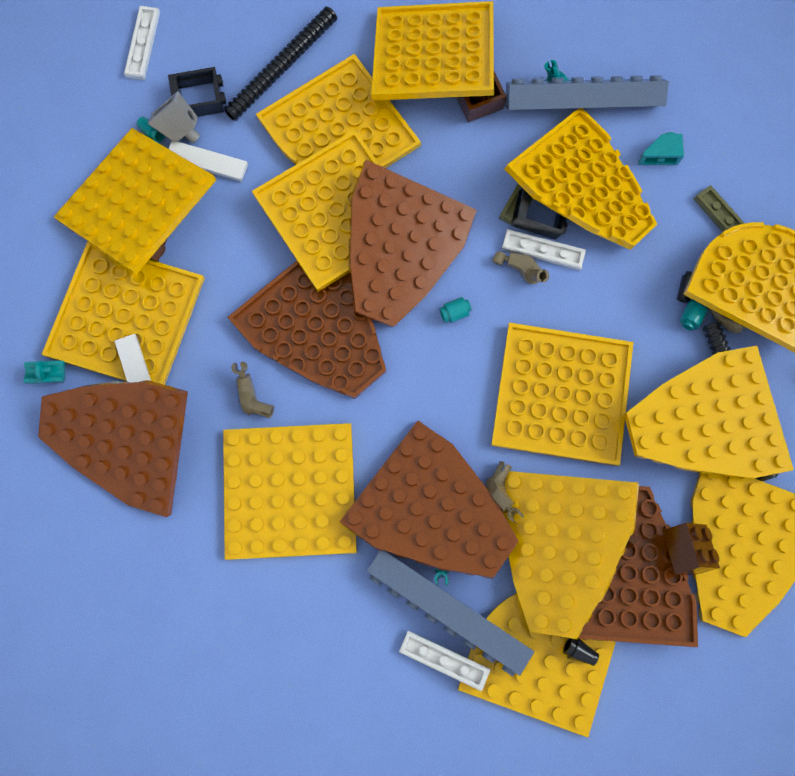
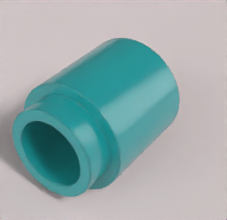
[439,297,472,323]
[679,299,708,331]

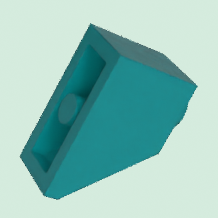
[638,132,684,165]

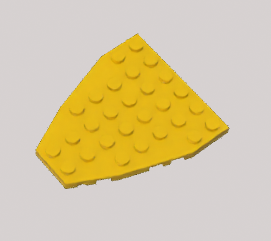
[504,108,657,250]
[624,346,794,479]
[501,471,639,639]
[690,472,795,637]

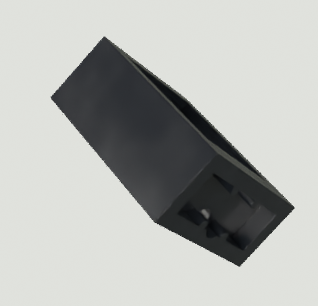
[168,67,227,117]
[511,187,568,240]

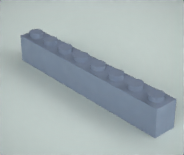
[505,75,669,110]
[367,551,535,676]

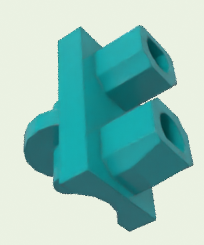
[23,360,65,384]

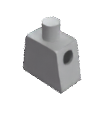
[148,91,200,143]

